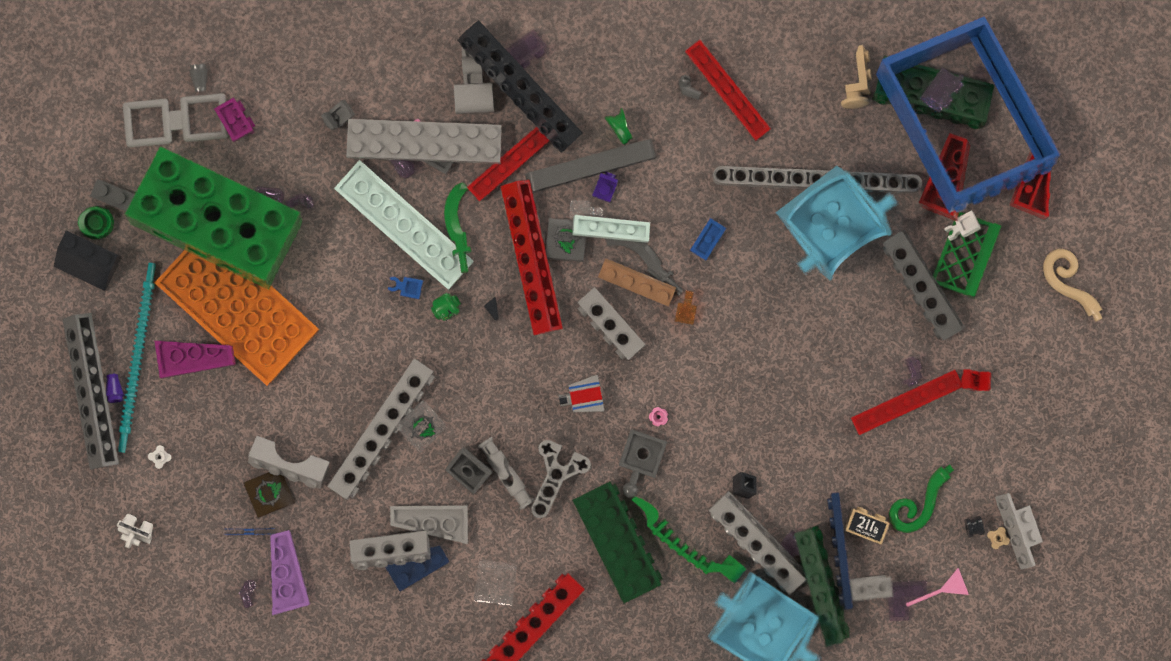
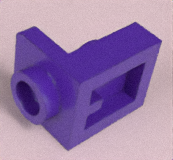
[592,172,618,203]

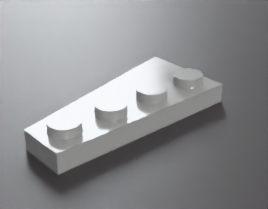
[390,505,468,544]

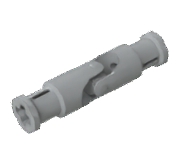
[478,437,535,510]

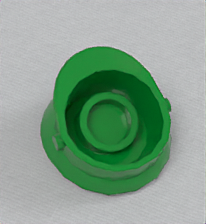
[605,108,633,145]
[77,206,114,240]

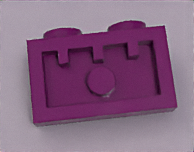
[214,97,255,142]

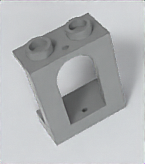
[849,575,893,601]

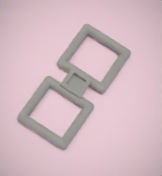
[123,93,229,148]

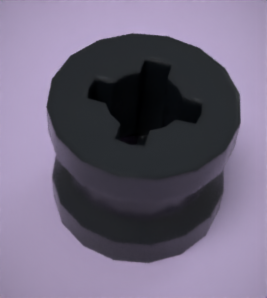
[964,516,985,538]

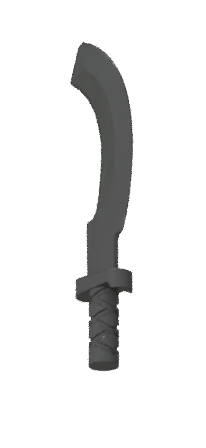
[604,238,684,296]

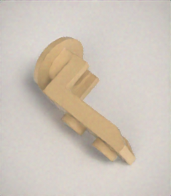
[841,45,872,109]

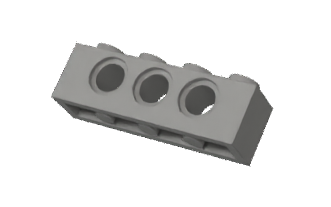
[577,287,646,360]
[350,531,431,570]

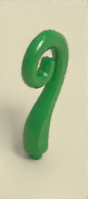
[889,464,954,533]

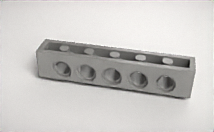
[709,491,807,594]

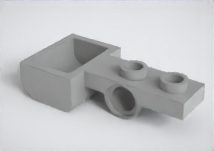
[454,45,494,114]

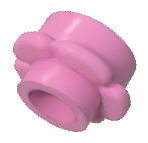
[649,407,668,426]

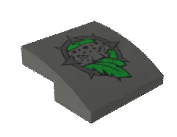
[546,218,586,262]

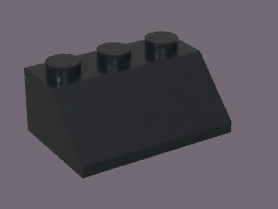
[53,231,122,291]

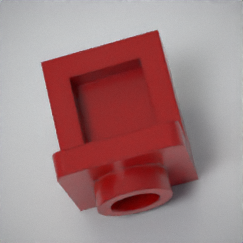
[961,369,991,391]

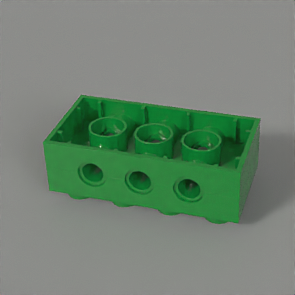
[125,146,303,290]

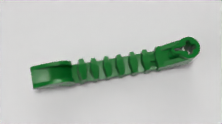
[631,496,747,584]

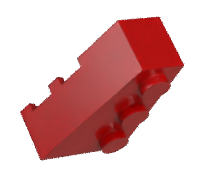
[1009,152,1051,220]

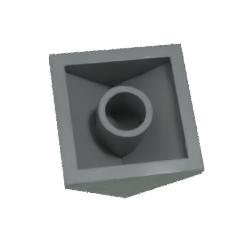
[445,447,493,494]

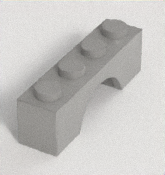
[248,436,329,489]

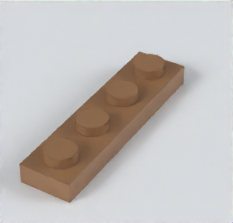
[598,259,676,306]

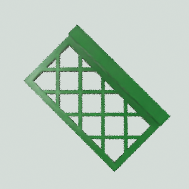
[933,212,1001,299]

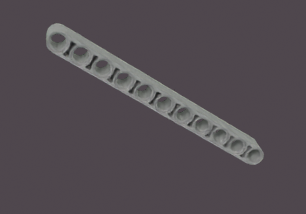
[712,166,922,194]

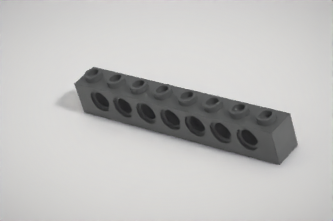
[63,313,119,470]

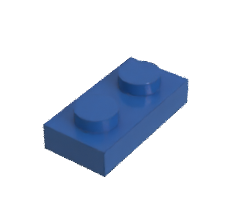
[690,218,726,261]

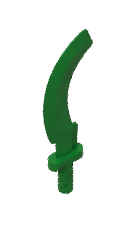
[444,183,471,273]

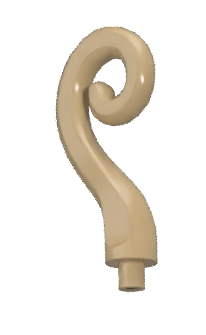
[1043,249,1102,321]

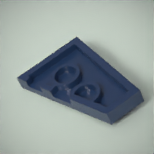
[385,545,450,592]

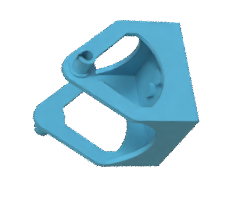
[776,166,897,281]
[708,572,819,661]

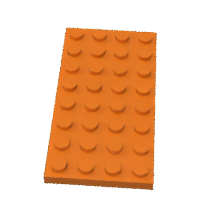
[154,250,320,386]

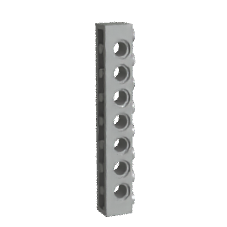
[328,359,435,500]

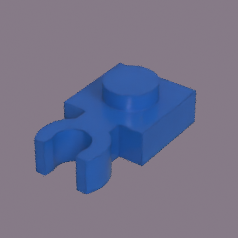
[388,277,423,300]

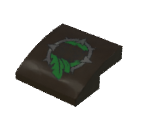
[243,472,295,518]

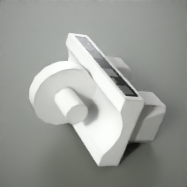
[117,514,153,548]

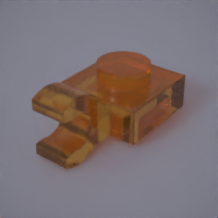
[674,290,697,325]

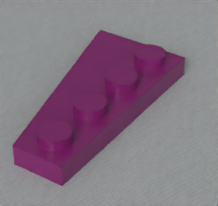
[154,340,235,379]

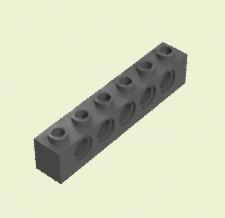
[883,230,965,341]

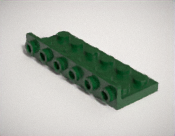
[872,55,995,129]
[572,481,663,604]
[794,525,849,647]

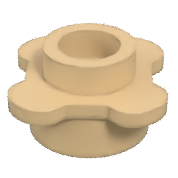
[987,527,1010,549]

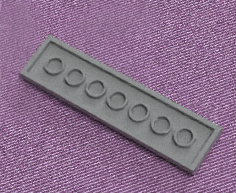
[346,119,502,164]

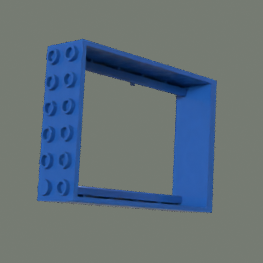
[876,16,1060,213]

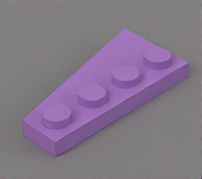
[271,530,310,615]

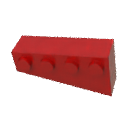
[919,133,971,221]

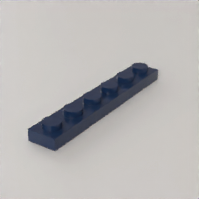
[827,493,853,610]

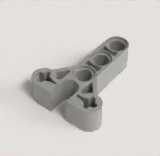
[532,440,591,518]

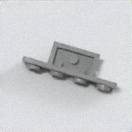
[995,493,1043,569]

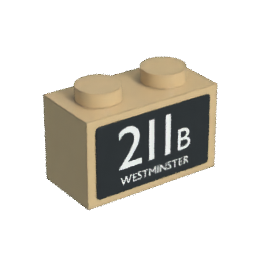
[844,507,890,545]

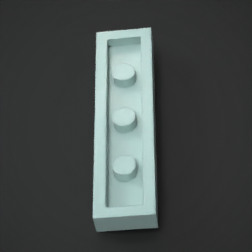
[572,215,650,243]

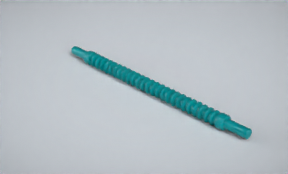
[118,262,156,453]

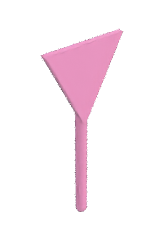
[906,568,969,606]

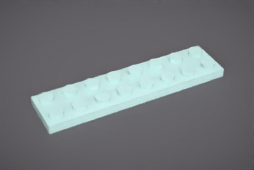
[334,160,474,290]

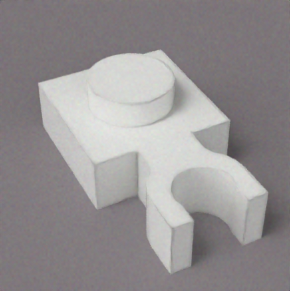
[944,210,981,241]

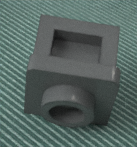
[321,100,356,130]

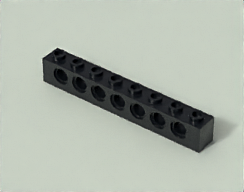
[457,20,583,153]

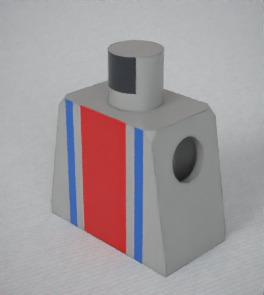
[559,375,604,412]

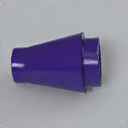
[106,374,124,403]

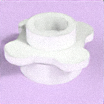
[148,445,171,469]

